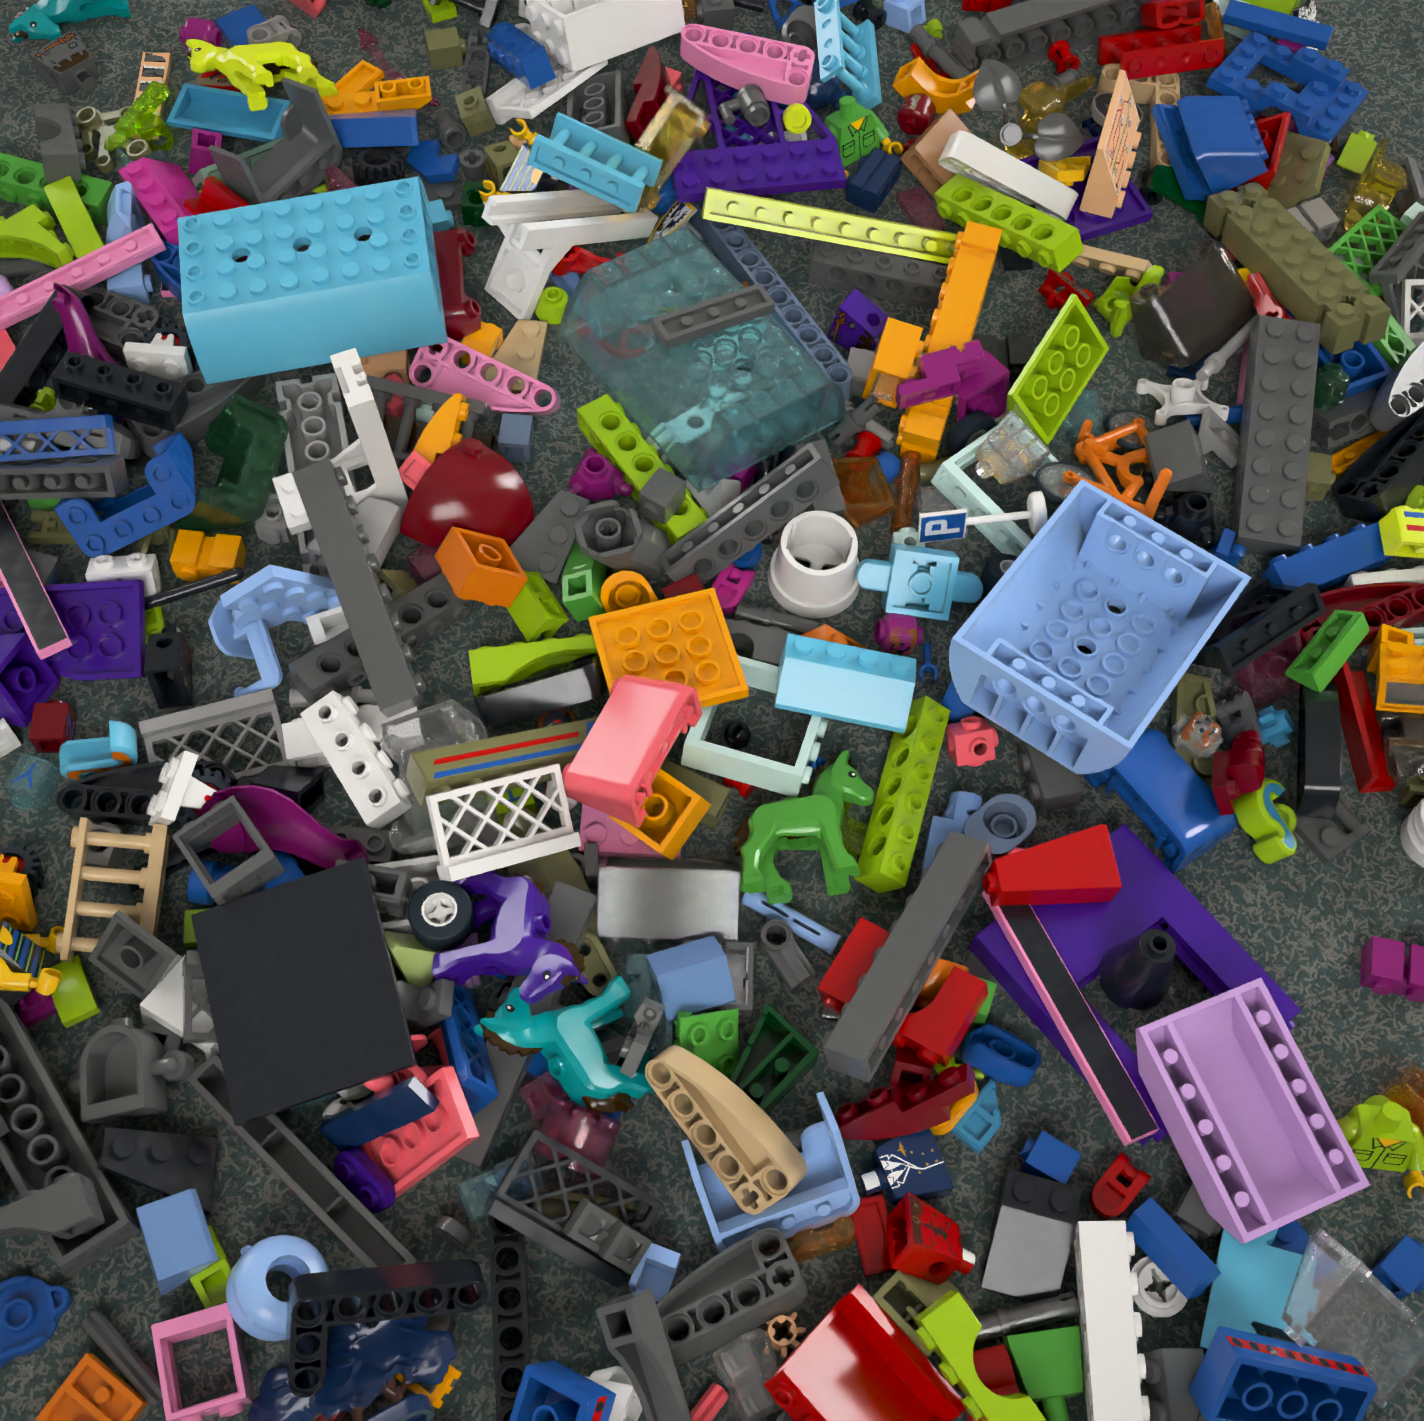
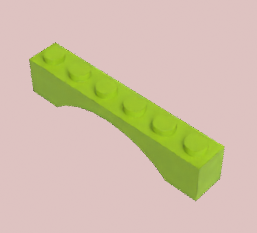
[468,633,597,695]

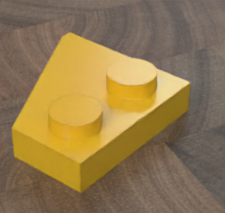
[1038,156,1091,186]

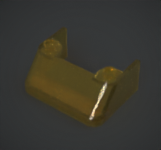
[634,85,711,213]

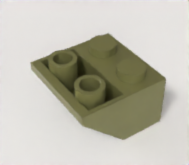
[872,1270,975,1358]

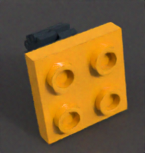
[0,842,44,932]

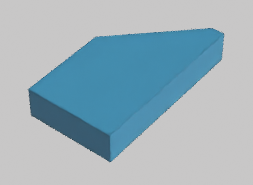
[950,1079,1002,1155]

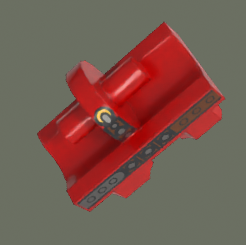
[1038,269,1094,311]

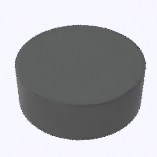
[433,1215,472,1250]

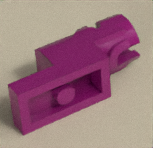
[895,339,986,410]

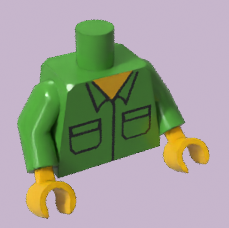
[824,96,903,179]

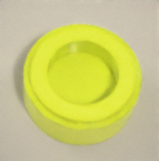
[782,103,812,134]

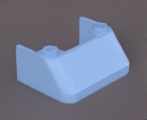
[681,1091,860,1253]

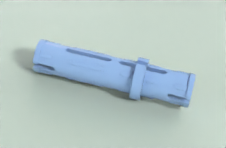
[741,892,841,955]

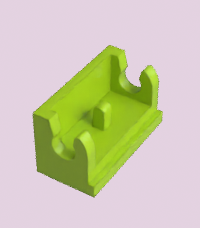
[506,571,569,642]

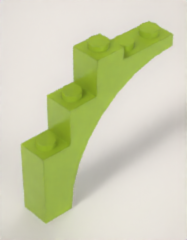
[0,204,76,269]

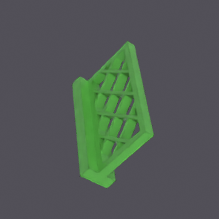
[1328,204,1407,298]

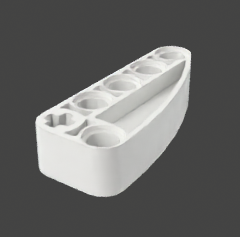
[938,130,1078,222]

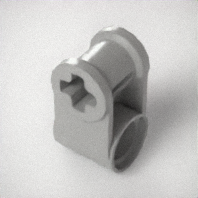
[247,15,302,48]

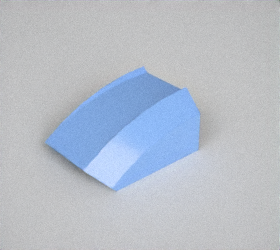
[106,181,145,266]

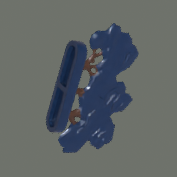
[247,1316,458,1421]

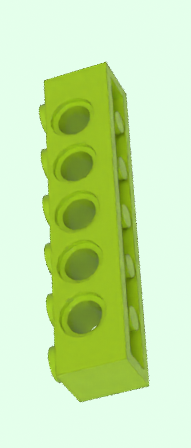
[934,173,1084,273]
[577,394,709,546]
[854,695,950,893]

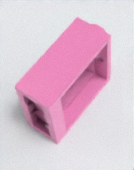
[151,1303,254,1421]

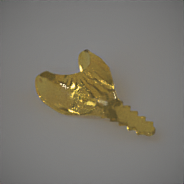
[1003,74,1096,160]
[1343,139,1407,237]

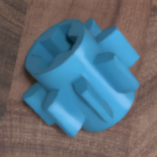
[1258,705,1296,748]

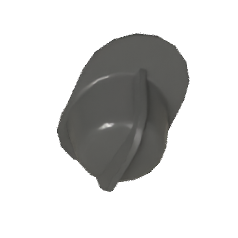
[778,5,818,54]

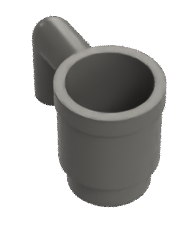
[719,84,770,127]

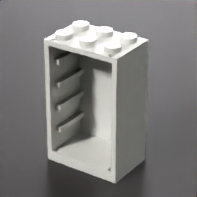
[525,0,685,72]

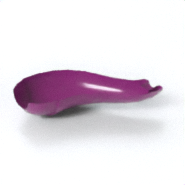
[52,283,126,422]
[198,785,369,869]

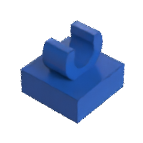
[1211,528,1246,568]

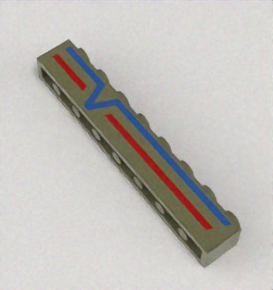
[405,717,598,808]

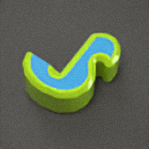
[1234,778,1297,864]

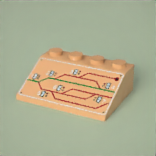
[1079,70,1142,218]

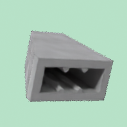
[307,496,402,574]

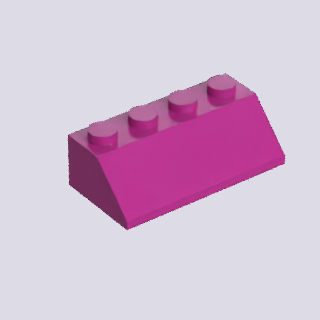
[118,157,200,246]

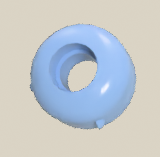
[226,1235,329,1341]

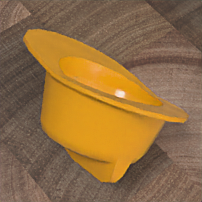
[600,570,659,613]

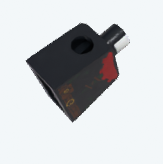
[144,626,193,709]

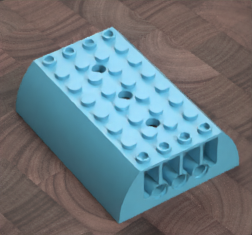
[177,176,448,384]

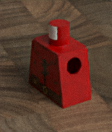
[887,1192,976,1285]

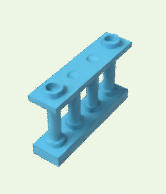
[814,0,882,109]
[527,112,663,214]

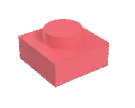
[398,450,431,491]

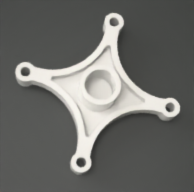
[1136,378,1229,426]

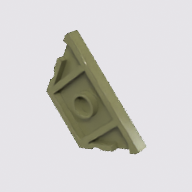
[1267,131,1331,210]

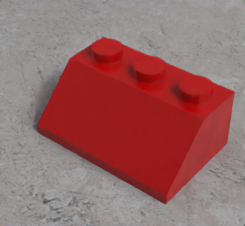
[1230,111,1291,192]

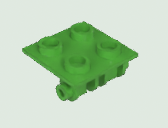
[674,1008,738,1080]

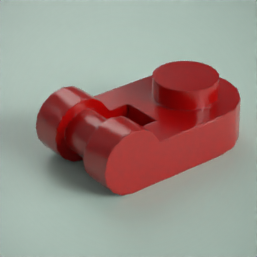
[1089,1152,1151,1219]

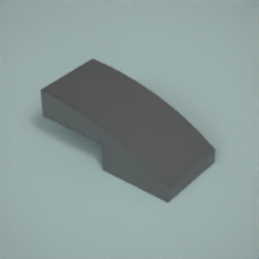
[562,1197,653,1275]

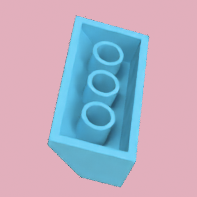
[774,633,917,733]

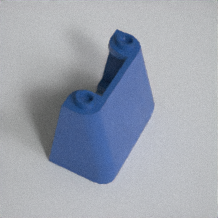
[1083,728,1236,875]

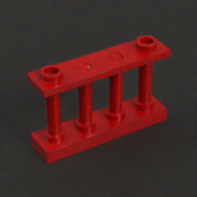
[1097,23,1225,80]

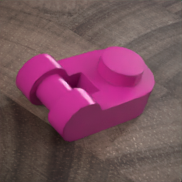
[711,563,756,614]

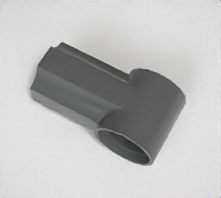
[758,919,817,992]

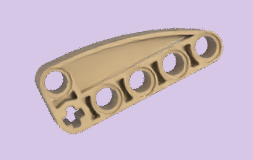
[645,1045,807,1215]

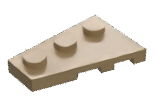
[1072,244,1162,288]
[485,319,548,394]

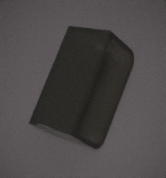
[597,856,740,946]

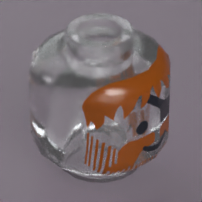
[1171,711,1223,760]

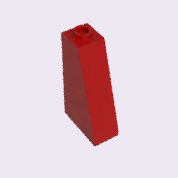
[983,824,1122,907]

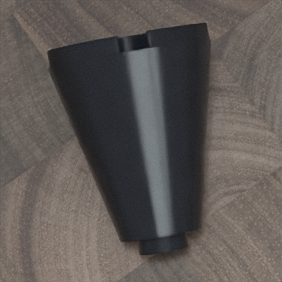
[1099,929,1176,1011]

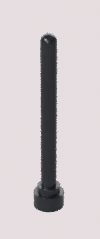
[144,567,244,611]

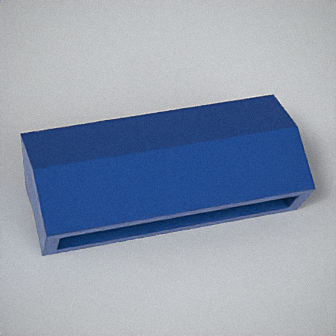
[1126,1197,1221,1300]

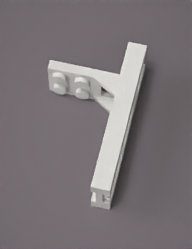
[481,189,658,320]
[272,348,409,535]

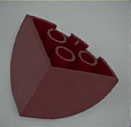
[400,437,534,548]

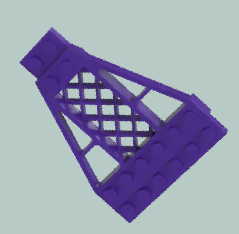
[669,32,847,203]

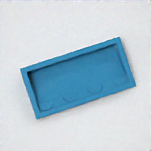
[166,83,291,143]

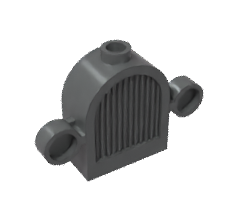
[67,1018,194,1125]

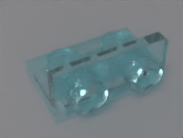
[1060,389,1103,443]

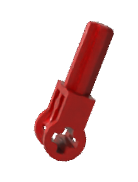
[1246,272,1295,320]

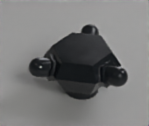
[1153,492,1216,549]

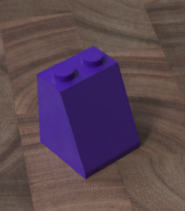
[0,633,60,727]

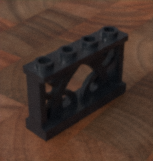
[1191,578,1327,676]

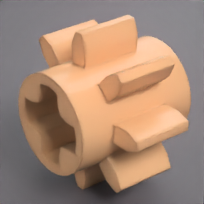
[757,1312,806,1360]

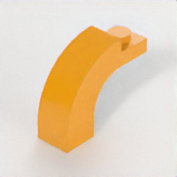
[892,57,979,115]

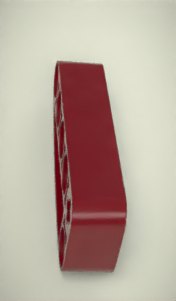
[1285,582,1424,657]

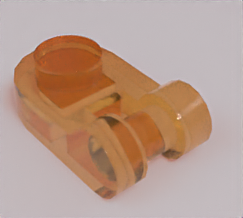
[788,1217,855,1262]

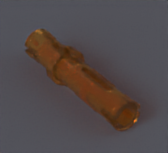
[891,450,921,535]

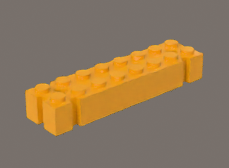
[896,221,1002,463]

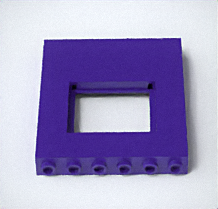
[968,824,1302,1146]

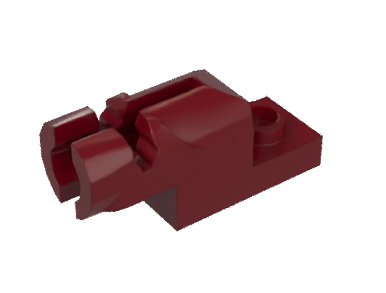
[1212,730,1266,816]

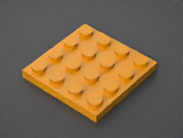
[588,587,749,708]

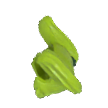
[1091,264,1164,338]

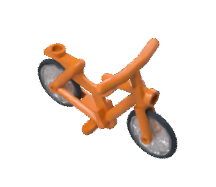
[1035,410,1172,520]

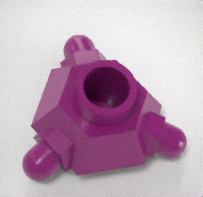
[567,447,633,502]

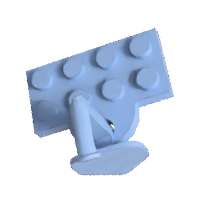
[208,564,341,697]

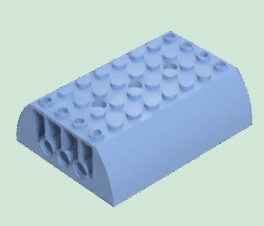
[949,479,1252,775]

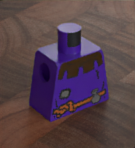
[827,288,889,351]

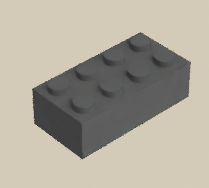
[567,69,630,144]

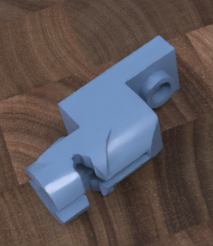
[917,791,982,888]

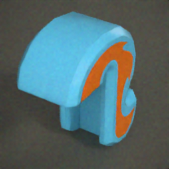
[59,720,138,780]

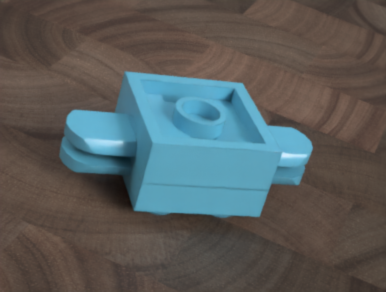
[856,543,983,621]

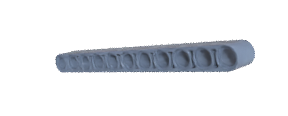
[690,201,853,403]

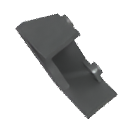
[208,77,343,205]

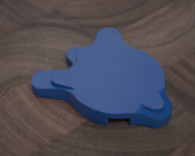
[0,1275,72,1368]

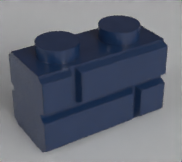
[845,147,902,213]

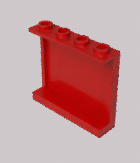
[763,1283,965,1421]

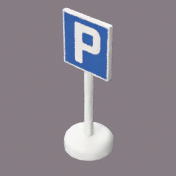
[917,491,1047,543]

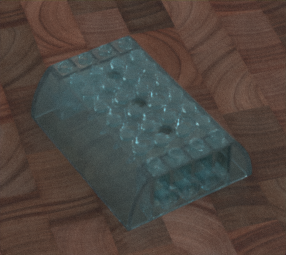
[560,227,845,493]

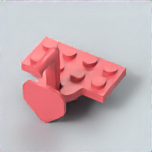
[360,1026,480,1199]

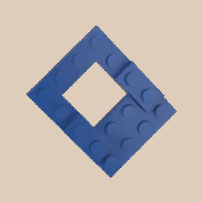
[1205,31,1369,144]

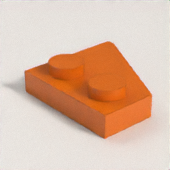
[35,1353,148,1421]

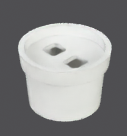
[767,511,860,618]

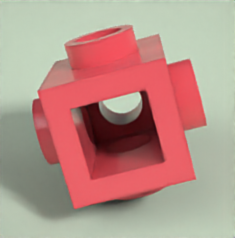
[945,716,999,767]

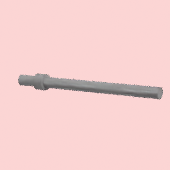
[1196,298,1281,382]

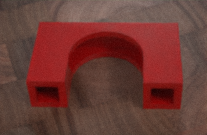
[817,917,988,1067]

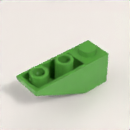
[562,541,607,622]

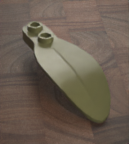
[502,808,617,998]

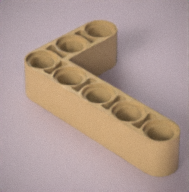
[1096,64,1180,168]

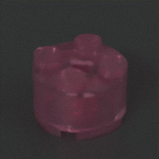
[533,1095,622,1175]

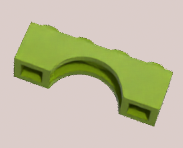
[913,1290,1046,1421]

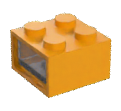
[861,317,925,409]
[1376,642,1424,714]

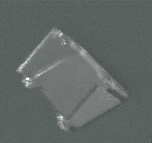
[380,699,499,855]
[1281,1227,1424,1409]

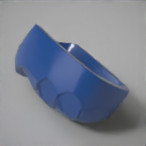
[960,1022,1042,1087]

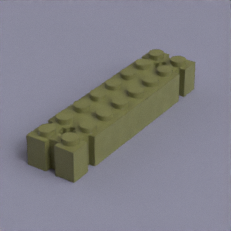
[1203,181,1391,355]

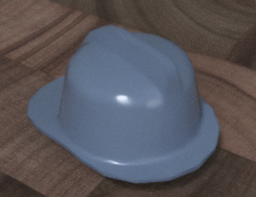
[964,793,1037,855]

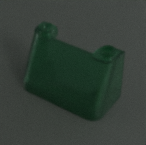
[175,393,289,533]

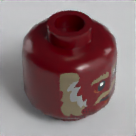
[896,93,936,136]

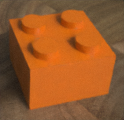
[434,526,528,608]

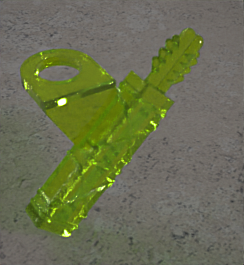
[104,81,174,153]

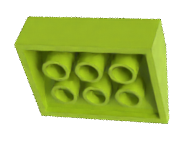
[1007,294,1110,446]

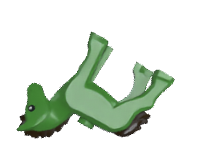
[733,750,874,905]

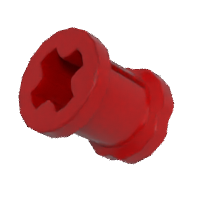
[1047,40,1080,75]
[845,431,882,472]

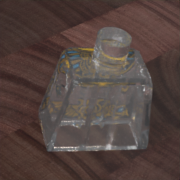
[975,410,1052,485]

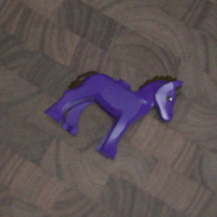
[431,870,588,1005]

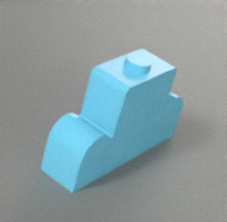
[1199,1228,1318,1355]

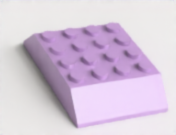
[1135,978,1370,1244]

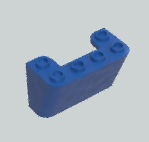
[54,431,195,558]

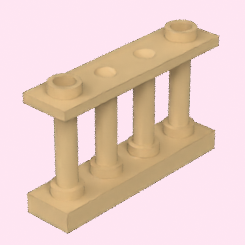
[55,817,171,963]

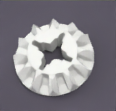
[1131,1256,1187,1318]

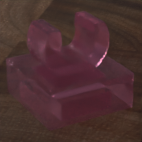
[518,1071,570,1122]

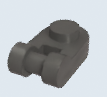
[1215,690,1261,746]

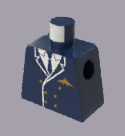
[858,1128,954,1206]

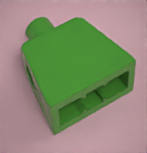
[1001,1325,1083,1421]

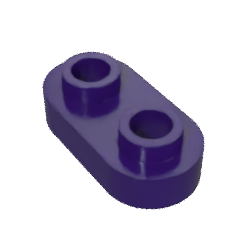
[334,1147,396,1214]

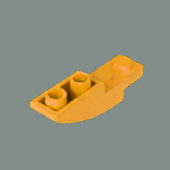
[321,76,432,115]
[414,393,470,464]

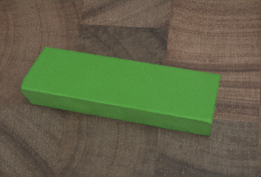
[1285,609,1369,692]

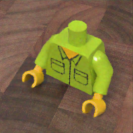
[1336,1102,1424,1199]

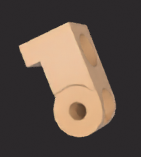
[360,349,410,385]

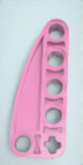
[680,24,815,105]
[409,337,561,415]

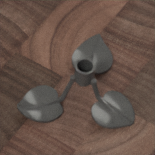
[973,59,1084,162]

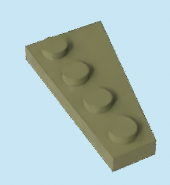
[1170,672,1224,791]

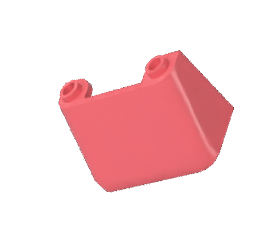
[562,675,702,828]

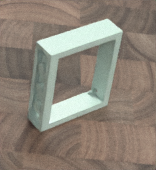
[931,415,1076,558]
[681,655,828,797]

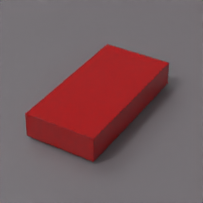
[849,1193,897,1278]

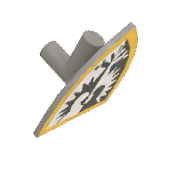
[644,201,702,253]

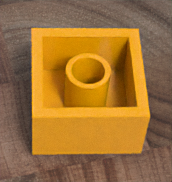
[608,768,712,861]

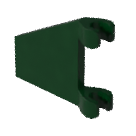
[1148,165,1207,223]

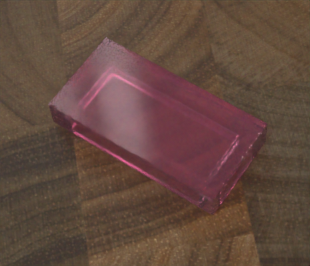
[896,186,946,231]

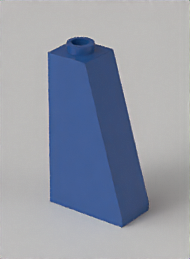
[328,108,420,148]

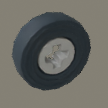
[946,410,997,455]

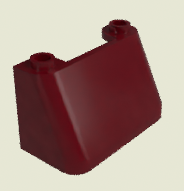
[413,228,481,352]

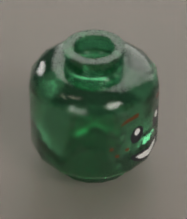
[1313,362,1350,410]

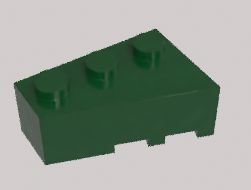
[730,1002,820,1115]

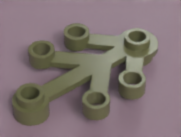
[76,106,155,173]

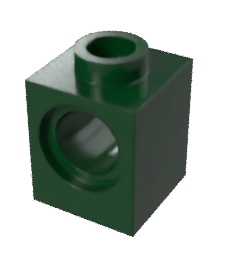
[461,180,492,227]

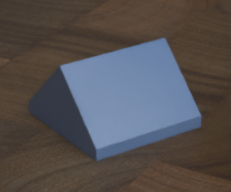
[646,935,736,1023]
[136,1188,219,1295]

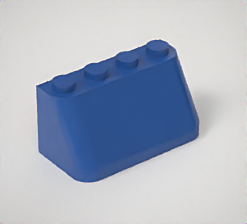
[1176,96,1269,195]

